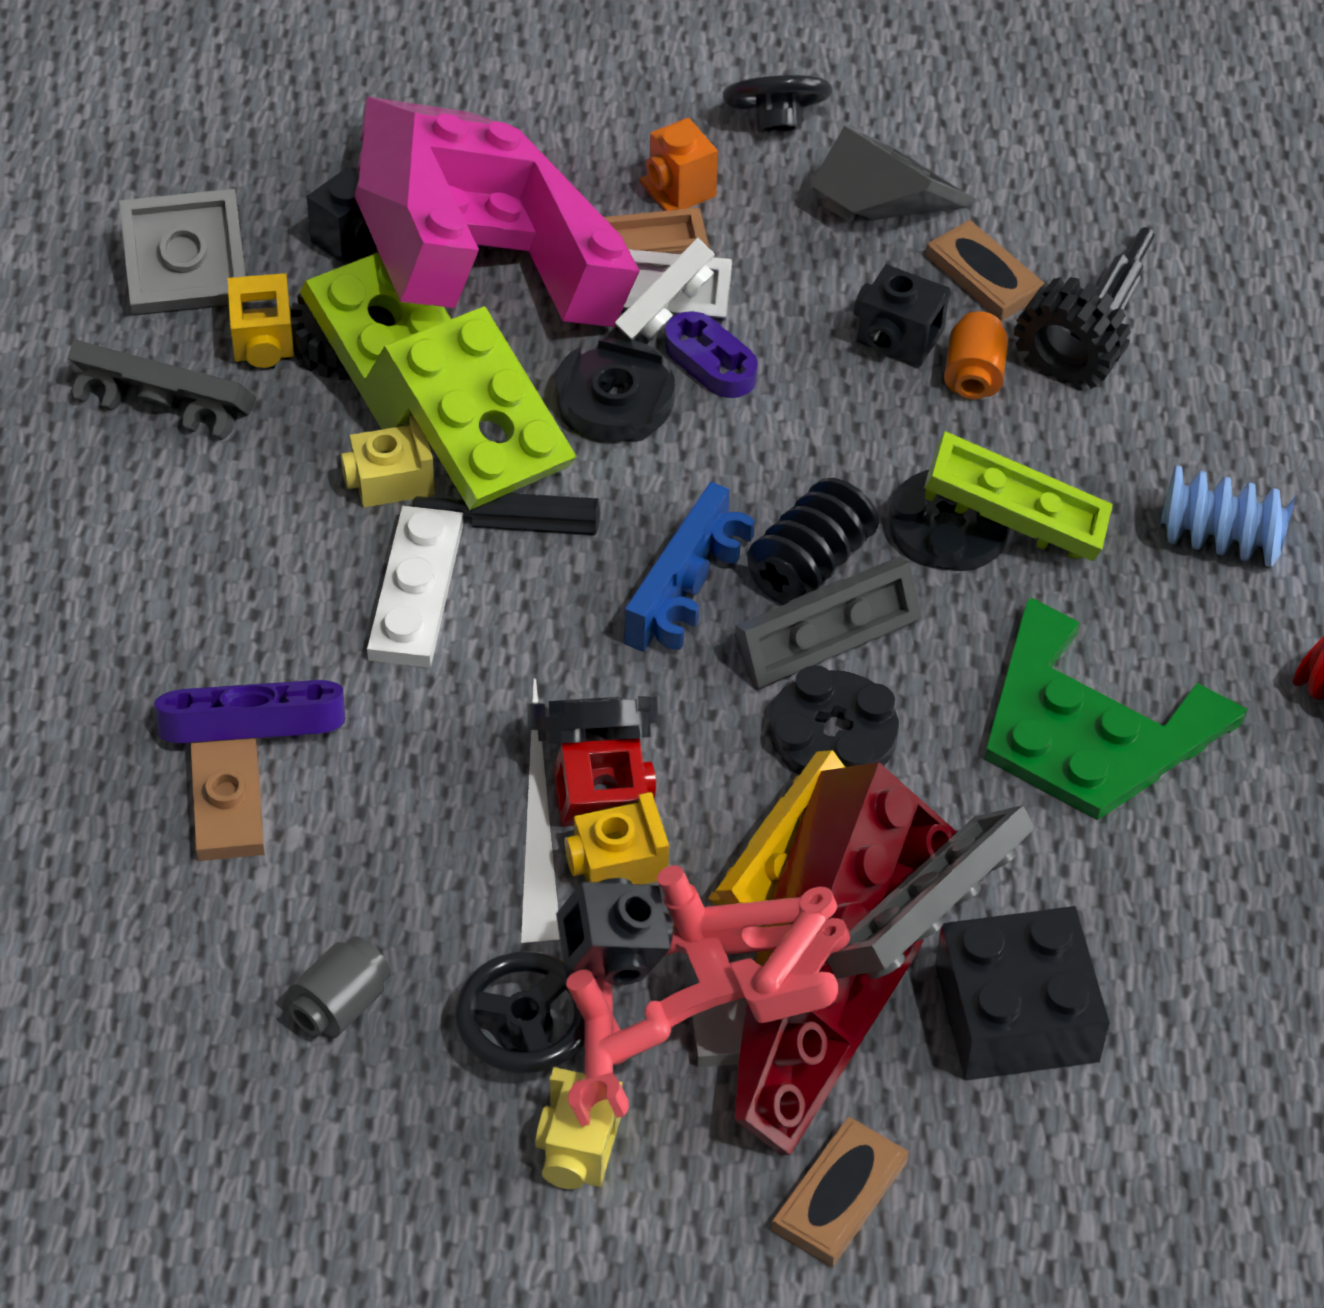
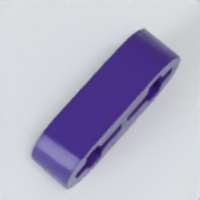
[665,311,758,398]

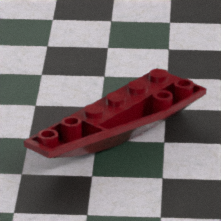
[735,762,957,1155]

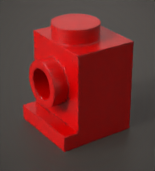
[553,738,656,827]

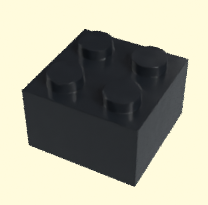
[935,906,1110,1081]

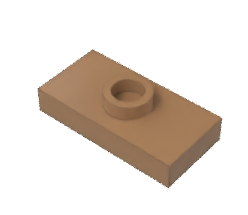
[191,738,265,861]

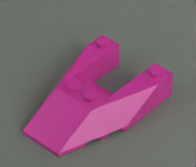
[354,96,640,327]

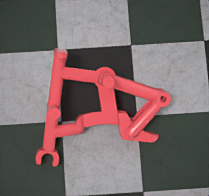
[566,865,850,1126]

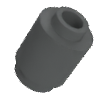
[288,936,391,1038]

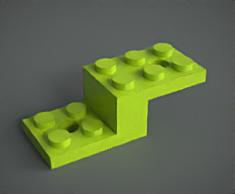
[300,253,577,510]

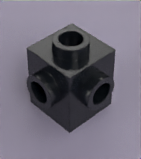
[853,264,950,366]
[556,878,673,985]

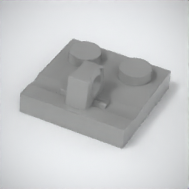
[119,189,249,315]

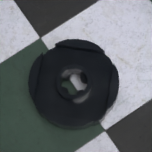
[556,338,675,442]
[889,470,1011,571]
[769,665,899,775]
[527,696,659,743]

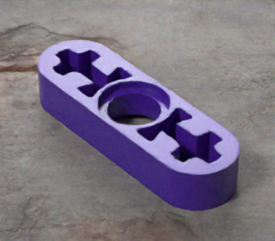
[154,680,346,743]

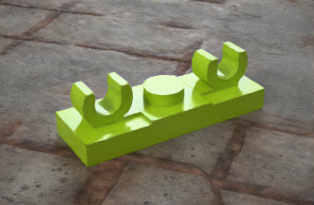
[924,431,1113,561]

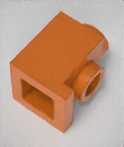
[640,117,718,211]

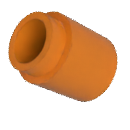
[944,311,1008,400]

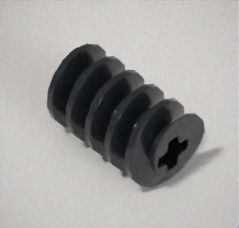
[747,478,879,605]

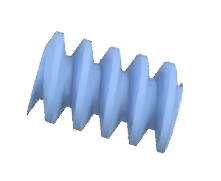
[1160,465,1296,567]

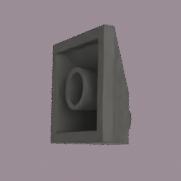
[810,125,976,222]

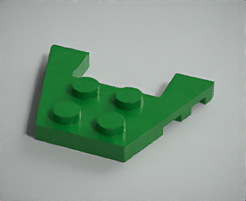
[985,597,1248,820]

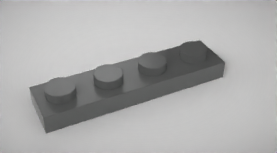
[827,805,1035,979]

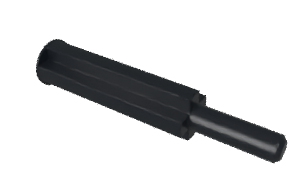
[1070,227,1155,341]
[412,493,601,535]

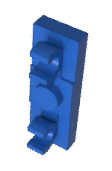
[624,481,755,652]

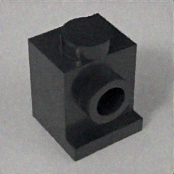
[306,167,378,265]

